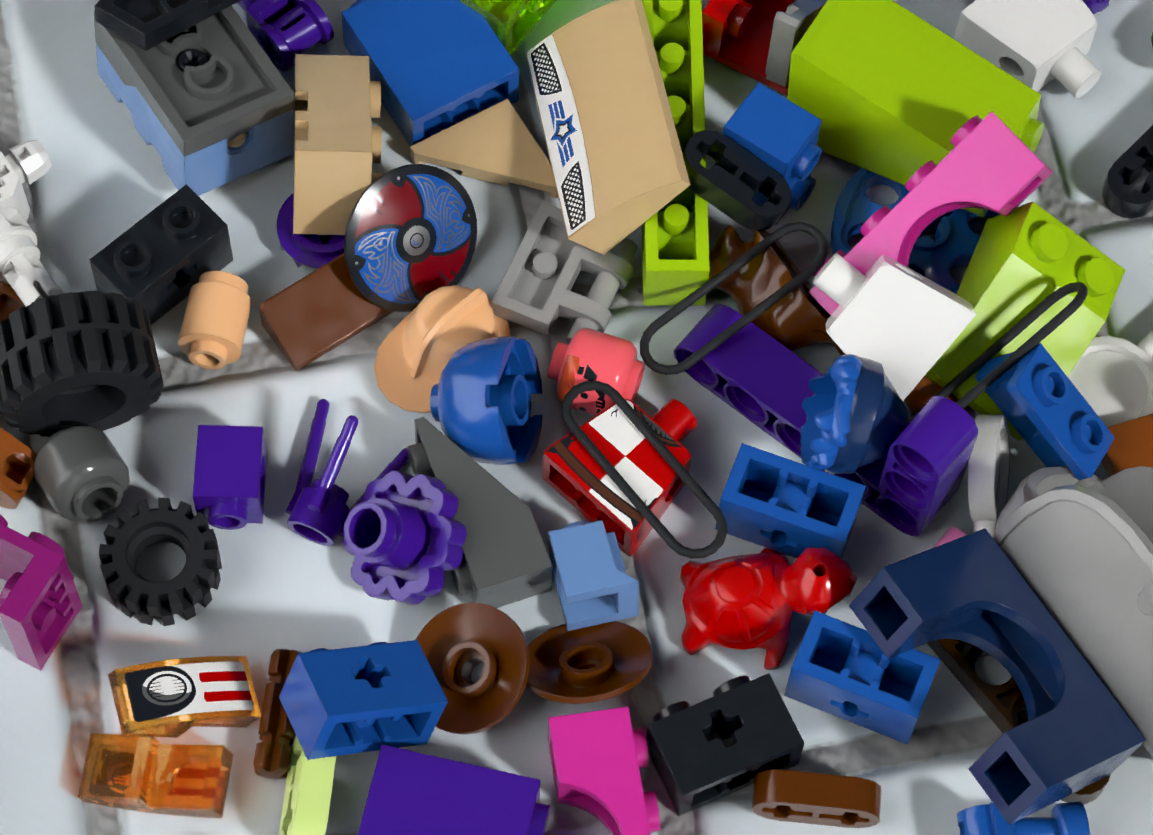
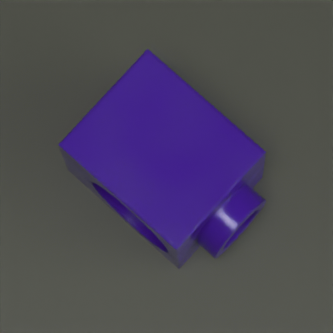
[193,425,268,530]

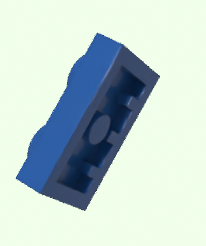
[974,343,1115,480]

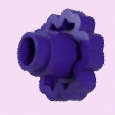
[343,471,467,605]

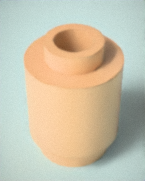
[178,271,252,369]

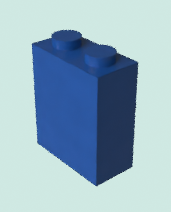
[341,0,519,146]

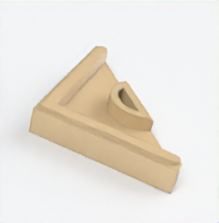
[410,99,558,198]

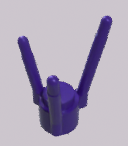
[286,399,409,546]

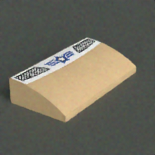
[526,0,690,255]

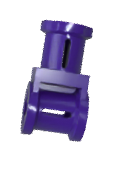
[237,0,334,72]

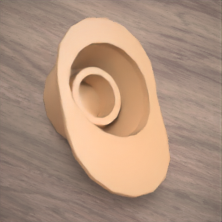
[374,285,511,413]

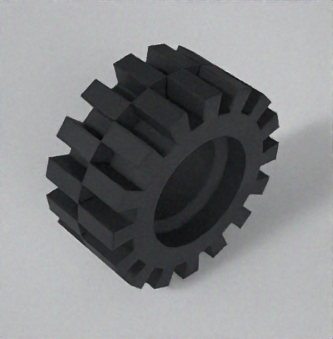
[99,497,222,626]

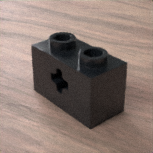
[89,184,233,325]
[646,673,804,816]

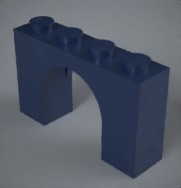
[849,528,1146,825]

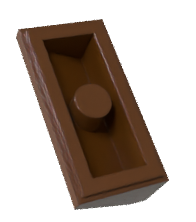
[259,253,394,371]

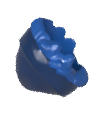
[800,354,910,474]

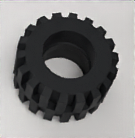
[0,291,163,437]

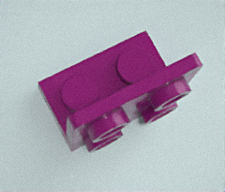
[0,515,82,671]

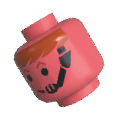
[547,328,645,416]

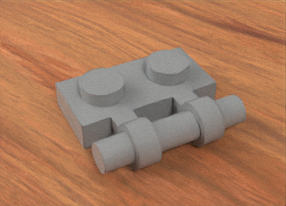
[491,202,637,345]

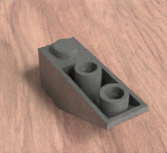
[407,417,553,608]

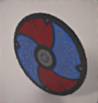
[344,164,477,312]

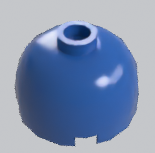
[430,336,543,465]

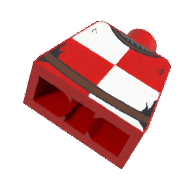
[542,399,698,557]

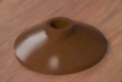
[415,602,530,735]
[526,621,653,704]

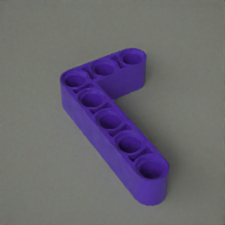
[674,304,978,537]

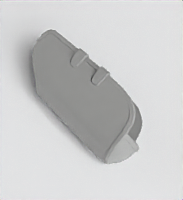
[993,466,1153,758]

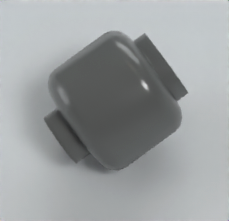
[33,426,130,521]

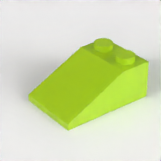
[925,201,1125,441]

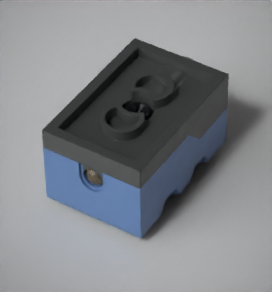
[93,6,295,196]

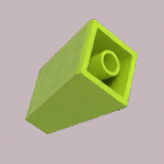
[787,0,1044,217]

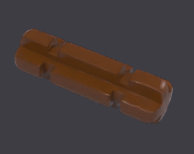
[253,649,302,779]

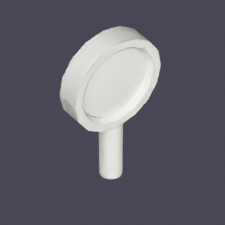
[1068,330,1153,427]
[968,414,1010,538]

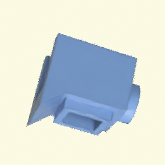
[548,520,639,631]

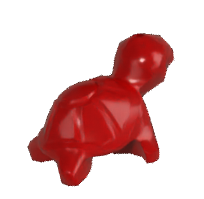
[680,547,857,670]

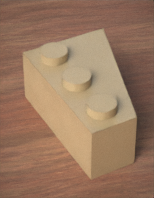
[293,54,382,235]

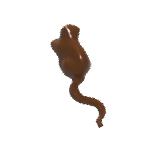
[709,225,845,355]

